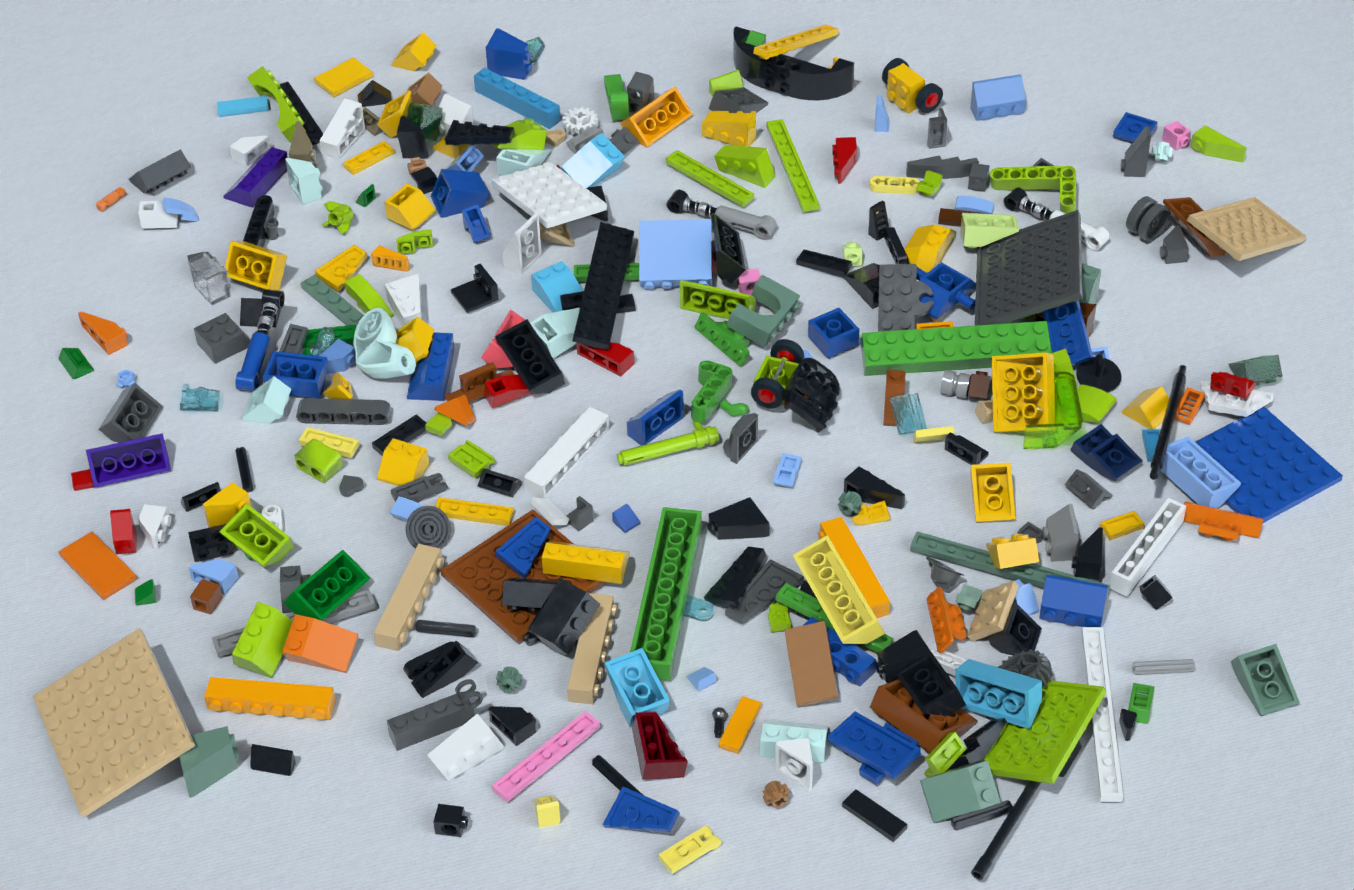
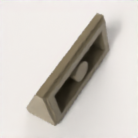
[363,107,384,136]

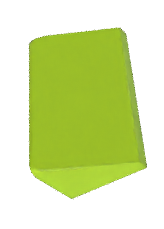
[709,70,743,96]

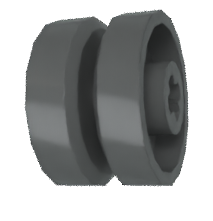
[1126,196,1171,242]

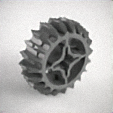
[998,649,1053,688]

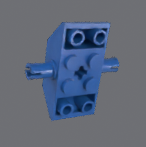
[917,262,976,320]

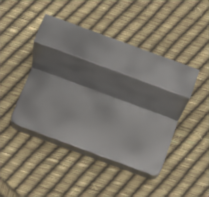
[927,108,947,149]
[1065,469,1113,509]

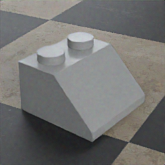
[1042,504,1079,562]

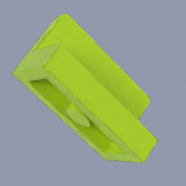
[924,732,966,777]

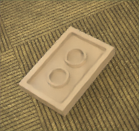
[967,581,1019,642]

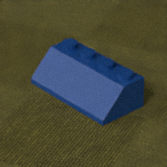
[407,332,455,401]

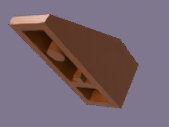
[883,370,906,427]

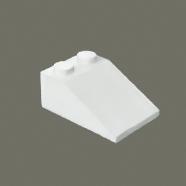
[502,213,541,274]

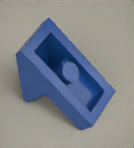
[461,204,491,243]

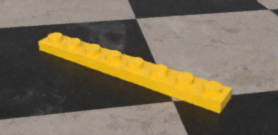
[753,24,839,60]

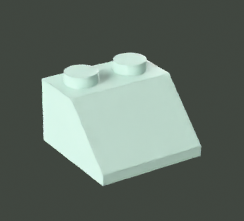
[285,158,323,205]
[242,376,291,423]

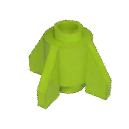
[322,201,353,235]

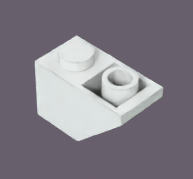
[138,201,179,229]
[138,504,171,549]

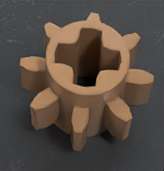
[407,157,427,176]
[762,780,790,808]

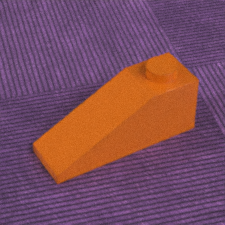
[78,312,128,355]

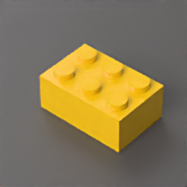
[223,241,287,290]

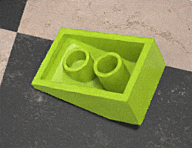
[492,118,547,150]

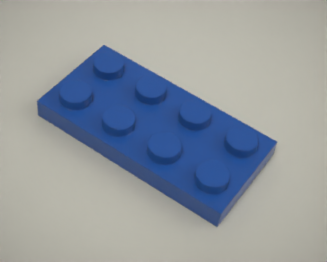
[1043,300,1093,366]
[827,711,921,780]

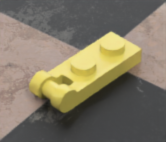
[659,826,722,874]

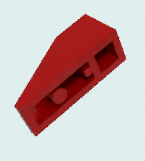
[577,342,634,377]

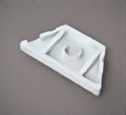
[1200,380,1274,417]

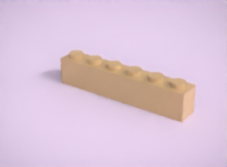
[374,544,444,651]
[567,593,617,705]

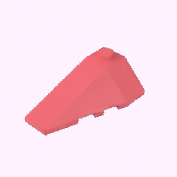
[481,309,525,368]

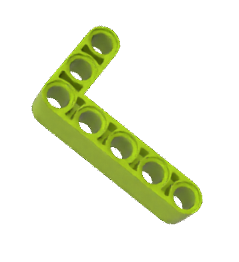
[990,166,1076,214]

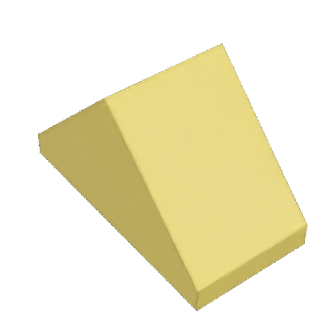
[532,795,561,828]

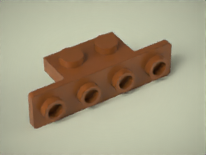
[445,362,515,403]

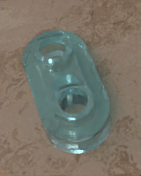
[311,327,335,356]
[675,595,714,621]

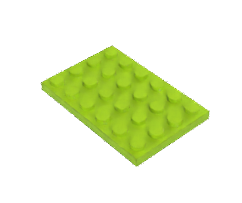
[983,680,1106,784]

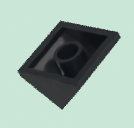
[397,115,429,158]
[240,298,281,328]

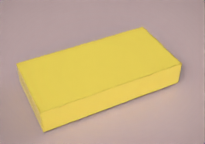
[913,426,954,443]

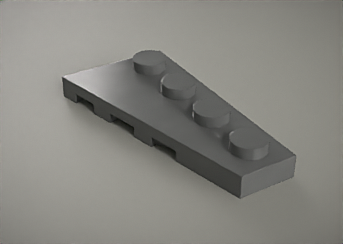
[725,559,804,624]

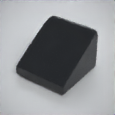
[1119,709,1137,741]

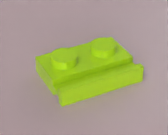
[448,440,495,478]

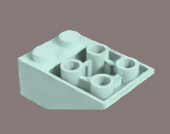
[496,148,550,175]
[530,308,580,358]

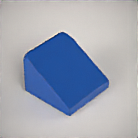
[612,504,640,533]

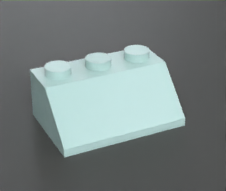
[760,720,829,763]

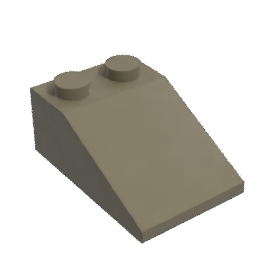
[289,121,318,168]

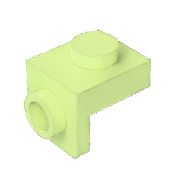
[842,242,862,266]

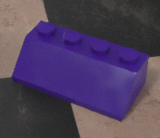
[223,147,288,208]
[86,433,171,488]

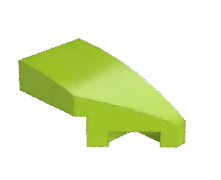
[425,412,452,436]
[768,602,791,632]

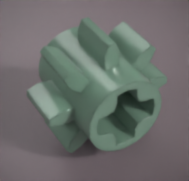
[838,491,862,516]
[496,666,522,693]

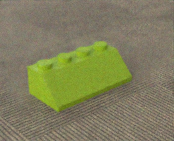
[679,280,756,320]

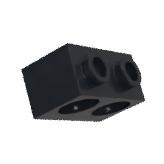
[188,524,234,562]

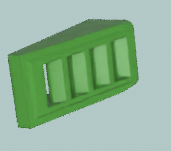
[1128,683,1154,724]

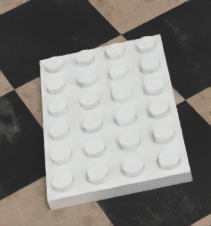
[492,162,607,228]

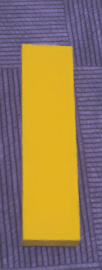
[435,497,514,526]

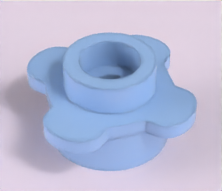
[116,370,136,387]

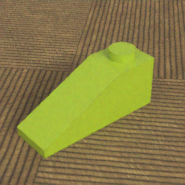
[1191,125,1247,162]

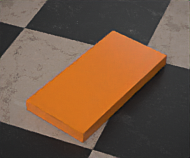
[58,531,137,600]

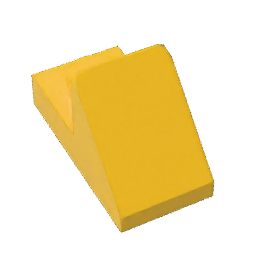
[323,372,353,399]

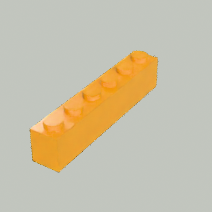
[818,517,890,618]
[204,677,336,720]

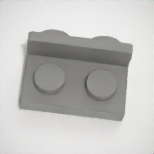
[566,126,604,154]

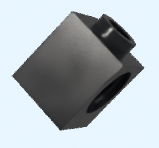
[433,804,468,837]

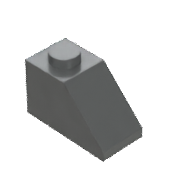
[1160,225,1189,264]
[280,565,303,613]

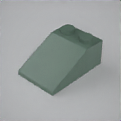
[1231,644,1300,716]
[920,760,1001,822]

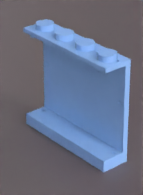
[639,219,712,289]

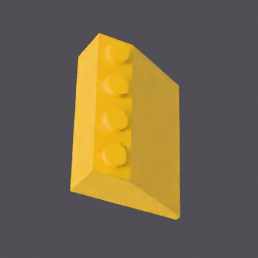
[992,352,1056,432]

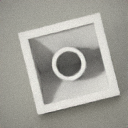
[775,738,813,791]

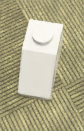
[230,135,270,167]

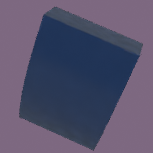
[1070,424,1143,481]

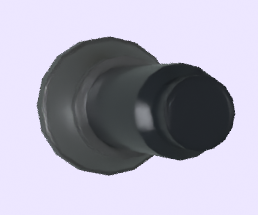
[712,707,727,738]

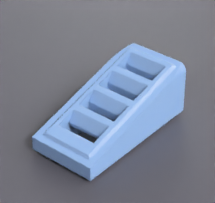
[875,94,890,132]

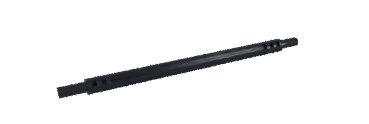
[1150,365,1186,480]

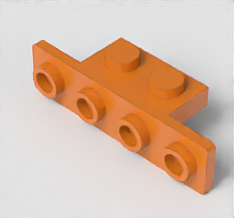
[1183,501,1263,541]
[926,587,967,654]

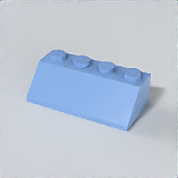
[1161,436,1241,508]

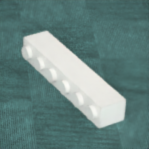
[523,407,609,498]
[1110,498,1186,597]

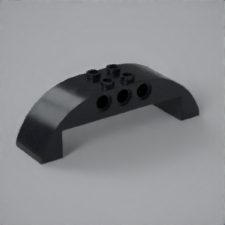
[733,26,854,101]

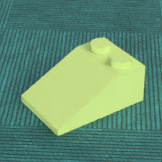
[960,213,1019,248]

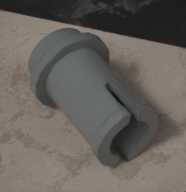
[264,217,279,240]

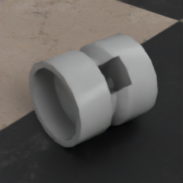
[940,370,971,398]

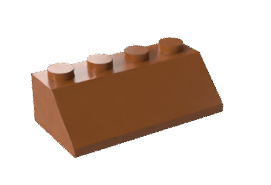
[1163,197,1226,257]

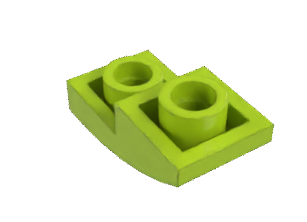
[396,229,433,254]

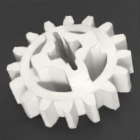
[562,107,599,135]

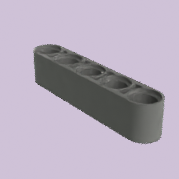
[296,398,390,425]

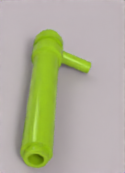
[617,421,719,466]

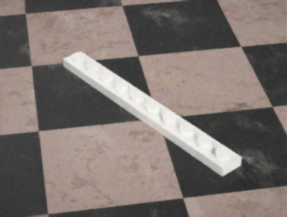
[1081,627,1123,802]

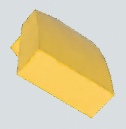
[852,501,891,525]

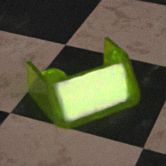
[1023,372,1083,449]

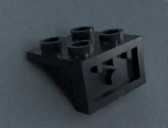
[451,263,499,313]

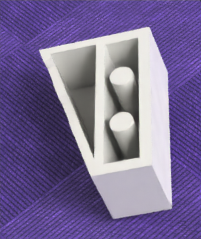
[320,98,365,159]
[385,274,422,327]
[428,714,505,781]

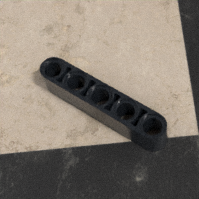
[243,195,275,247]

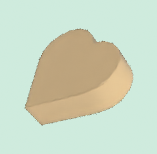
[545,129,566,147]

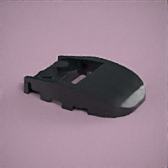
[784,358,840,433]

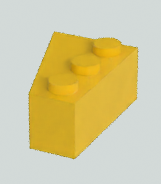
[702,111,756,147]

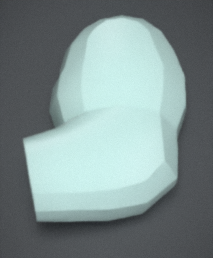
[353,308,416,379]

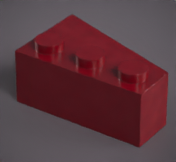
[632,712,688,780]

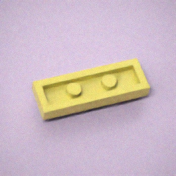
[299,427,360,458]

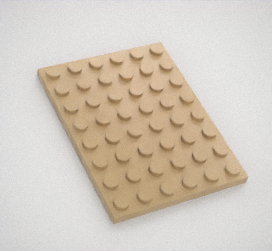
[33,628,196,817]

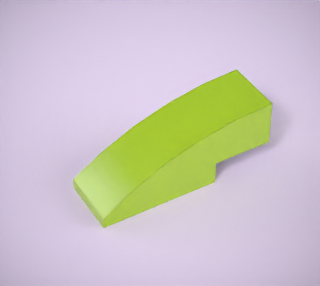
[345,274,394,318]

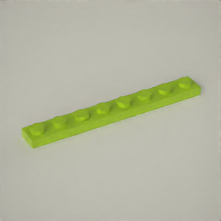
[766,119,820,212]

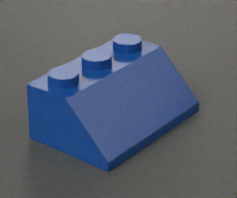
[263,351,328,399]
[627,389,684,445]
[1039,574,1108,627]

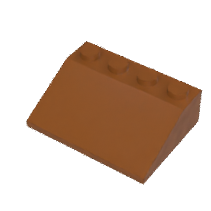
[869,679,978,753]

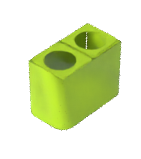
[294,439,343,484]

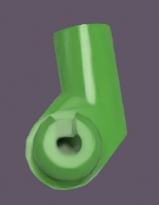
[720,400,749,417]

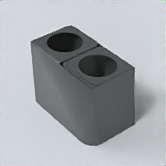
[627,72,655,113]

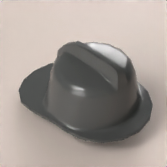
[926,557,964,590]

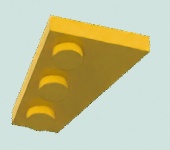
[315,244,367,292]

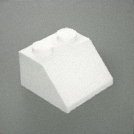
[434,94,473,135]

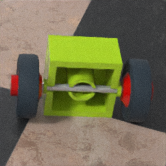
[751,339,804,409]

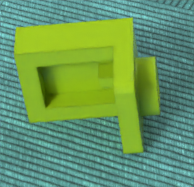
[916,170,943,196]

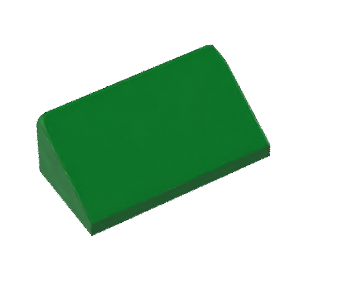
[59,348,94,379]

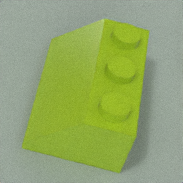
[219,504,294,567]
[232,601,293,678]

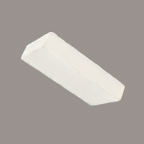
[531,498,569,525]

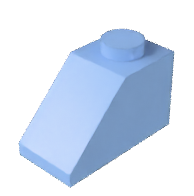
[189,559,239,595]

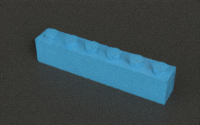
[474,68,561,129]

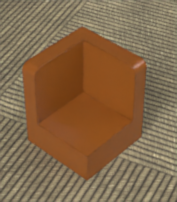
[190,579,222,615]

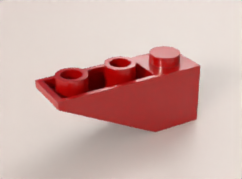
[832,137,857,184]
[484,375,532,408]

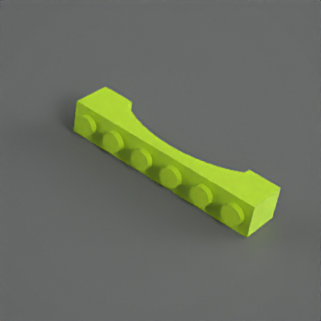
[247,66,306,142]

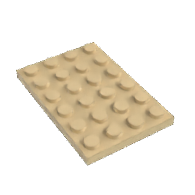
[1187,197,1306,261]

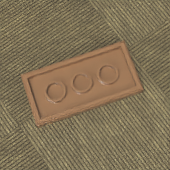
[784,621,839,708]

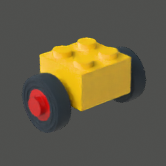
[882,58,943,114]

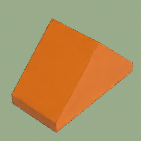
[434,394,475,426]

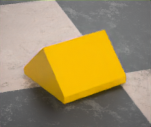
[1122,386,1169,429]

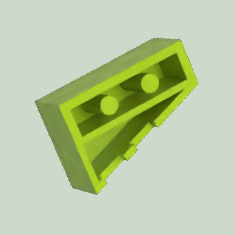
[714,145,776,188]

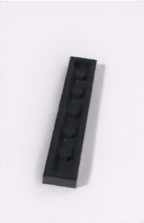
[279,81,323,145]

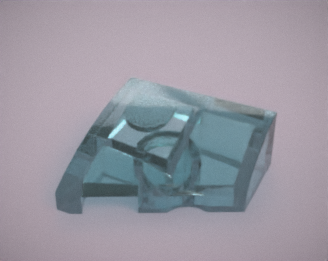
[180,384,220,412]

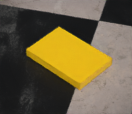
[314,57,373,97]

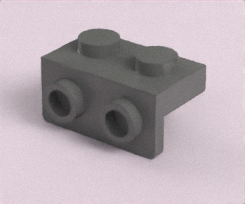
[609,127,639,155]

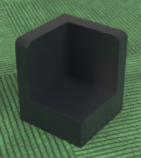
[411,167,437,194]
[1139,575,1173,610]

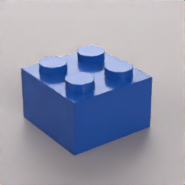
[808,308,859,358]

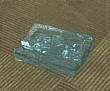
[890,393,927,435]

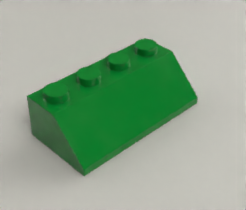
[283,550,370,621]

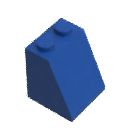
[485,28,532,80]
[430,169,489,218]

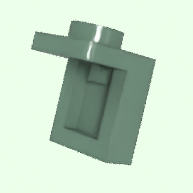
[955,584,982,611]

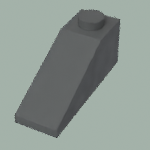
[1120,126,1151,177]

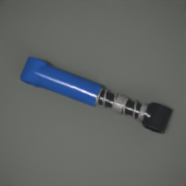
[235,289,285,391]

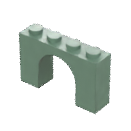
[727,275,800,347]

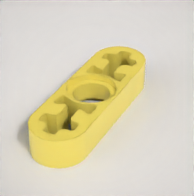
[870,176,920,194]

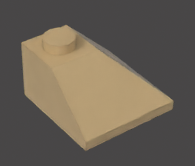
[539,223,575,247]

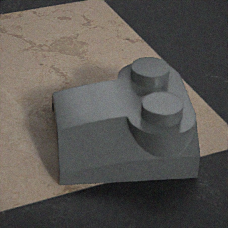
[723,413,758,464]

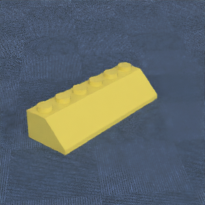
[793,535,885,644]

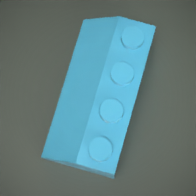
[955,659,1042,729]

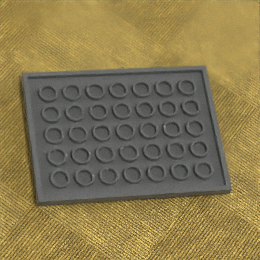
[975,210,1083,326]

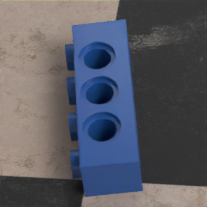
[802,617,876,687]

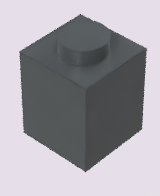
[968,163,990,192]

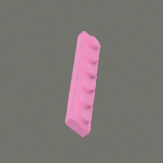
[492,711,601,803]

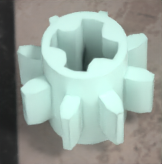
[1151,142,1173,162]

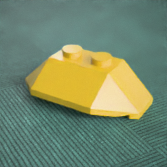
[904,224,956,273]

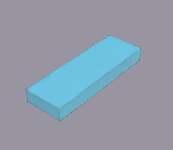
[217,96,269,117]

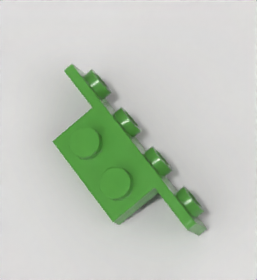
[695,313,750,366]

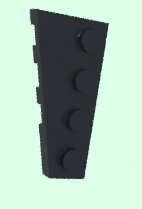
[444,120,515,146]
[704,546,766,608]

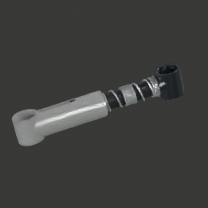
[666,189,777,240]

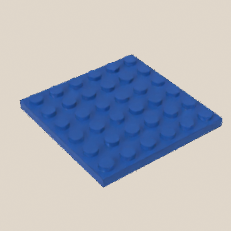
[1195,406,1343,524]

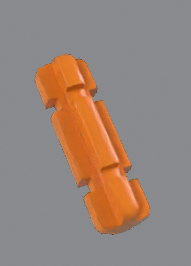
[96,187,126,211]

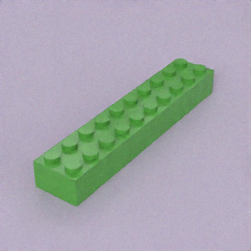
[860,321,1052,376]
[630,507,702,681]

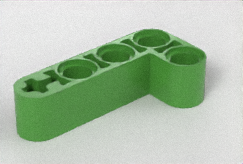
[604,74,629,121]
[691,360,732,423]

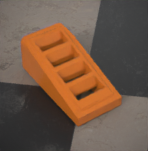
[1175,387,1205,425]

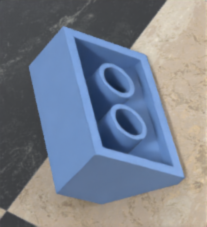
[970,74,1026,121]

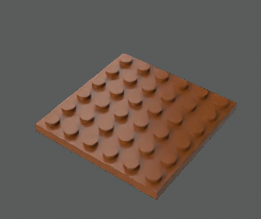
[440,509,607,644]

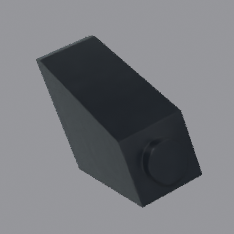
[707,497,769,540]
[875,630,931,682]

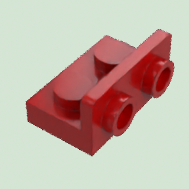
[1210,372,1255,399]

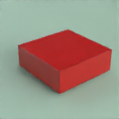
[71,469,94,491]

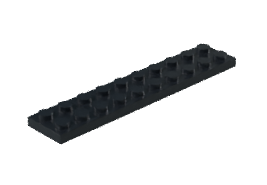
[572,222,634,351]

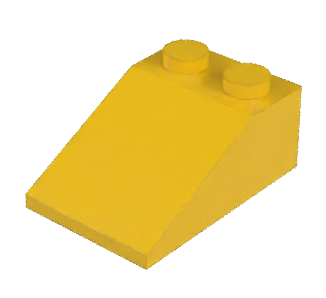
[970,463,1016,523]

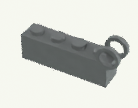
[387,679,483,751]

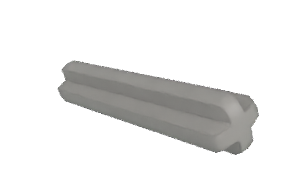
[1132,659,1195,674]

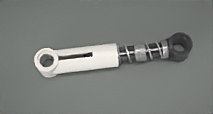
[1003,187,1109,251]

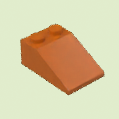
[282,614,358,673]

